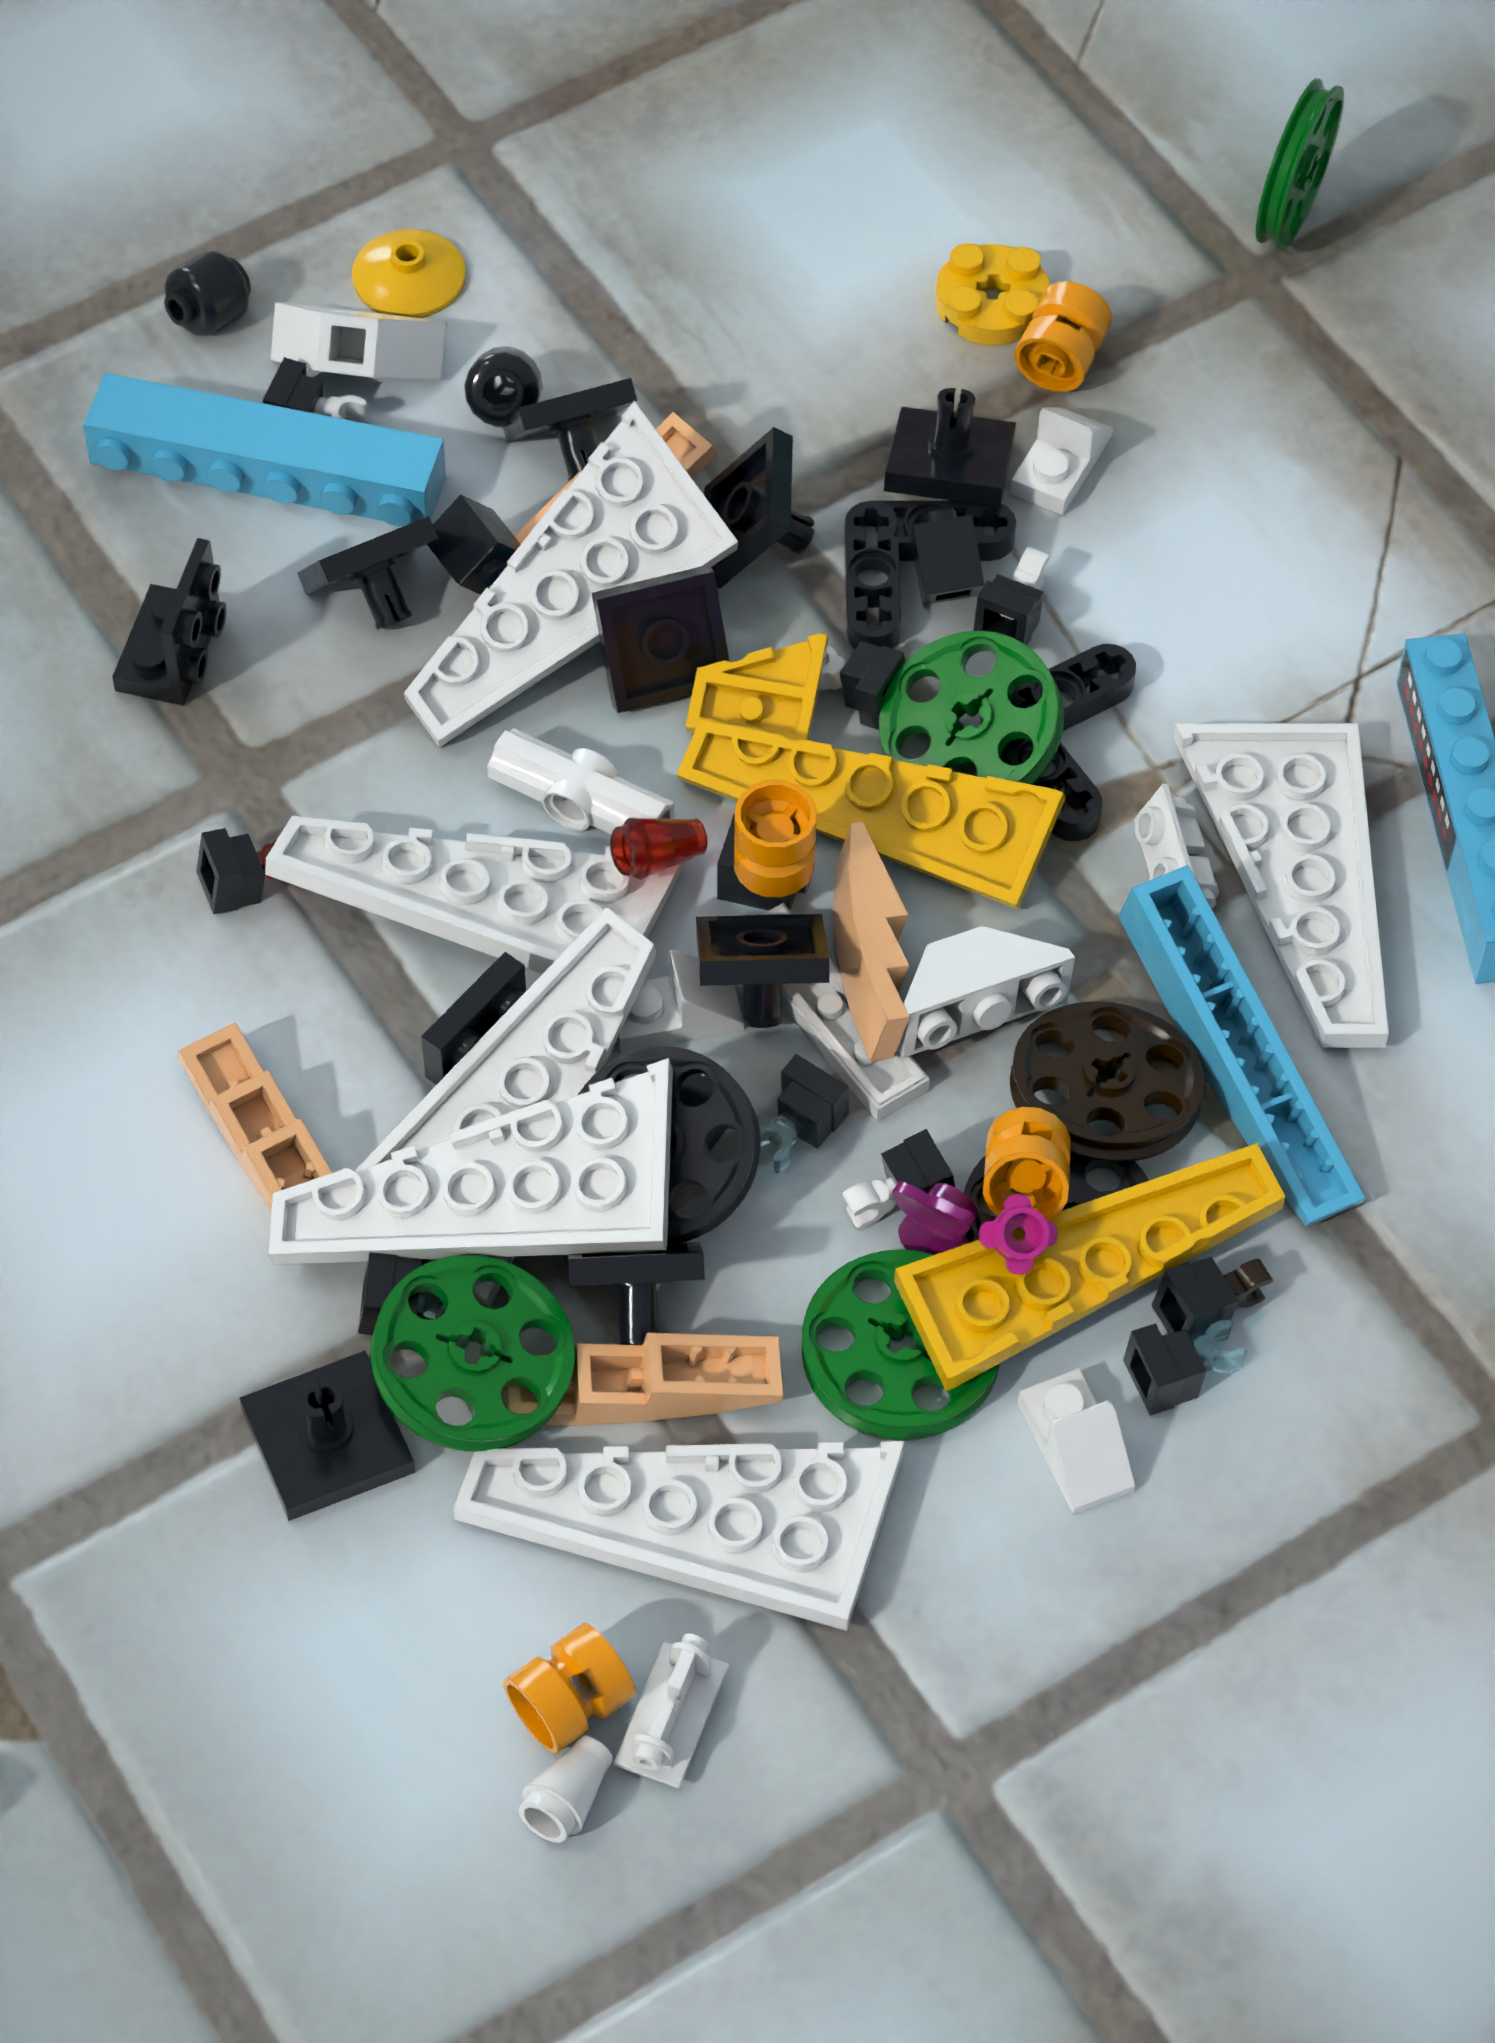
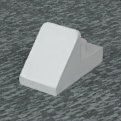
[1010,407,1113,516]
[617,950,744,1053]
[1017,1368,1135,1515]

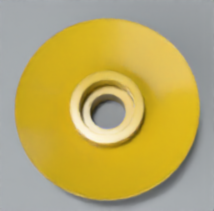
[352,229,466,318]

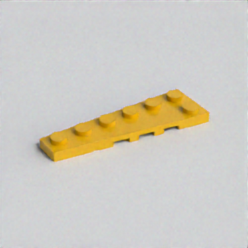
[676,719,1065,910]
[894,1143,1286,1391]

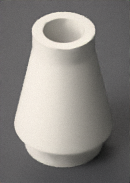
[518,1736,613,1843]

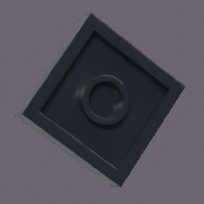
[503,378,637,481]
[884,388,1016,508]
[704,427,814,589]
[297,516,438,630]
[591,565,730,713]
[696,914,829,1028]
[568,1242,705,1345]
[239,1351,415,1521]

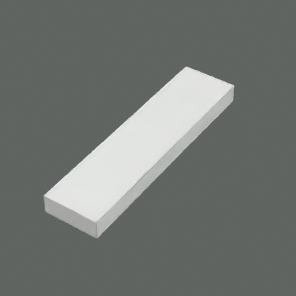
[762,903,930,1121]

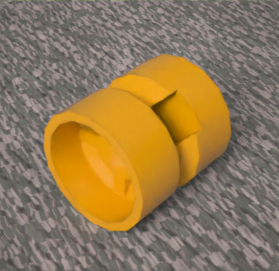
[1014,282,1112,392]
[734,780,816,897]
[983,1107,1071,1220]
[503,1622,636,1754]

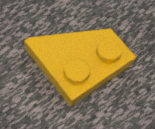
[685,633,828,740]

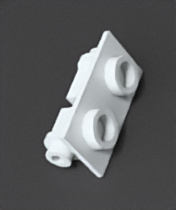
[1134,783,1219,909]
[613,1634,729,1788]

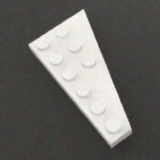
[404,401,738,748]
[1173,723,1389,1048]
[265,816,685,974]
[354,907,657,1308]
[268,1058,673,1265]
[453,1441,905,1631]

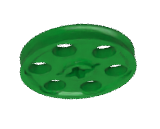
[1255,78,1344,251]
[879,631,1064,785]
[802,1250,1000,1440]
[370,1255,575,1452]

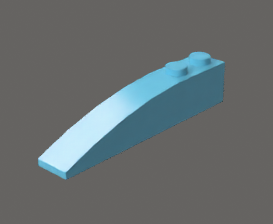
[1118,865,1366,1227]

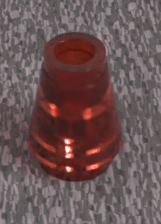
[610,818,708,880]

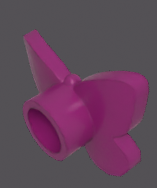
[892,1181,978,1255]

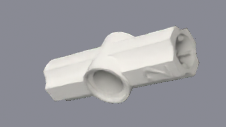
[487,728,674,852]

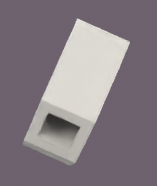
[271,302,447,380]
[897,926,1075,1058]

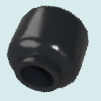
[164,251,251,336]
[464,346,543,427]

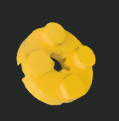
[936,243,1050,345]

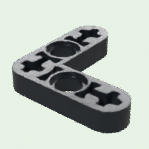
[844,501,1016,649]
[979,644,1136,841]

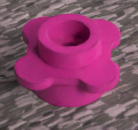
[978,1194,1058,1275]

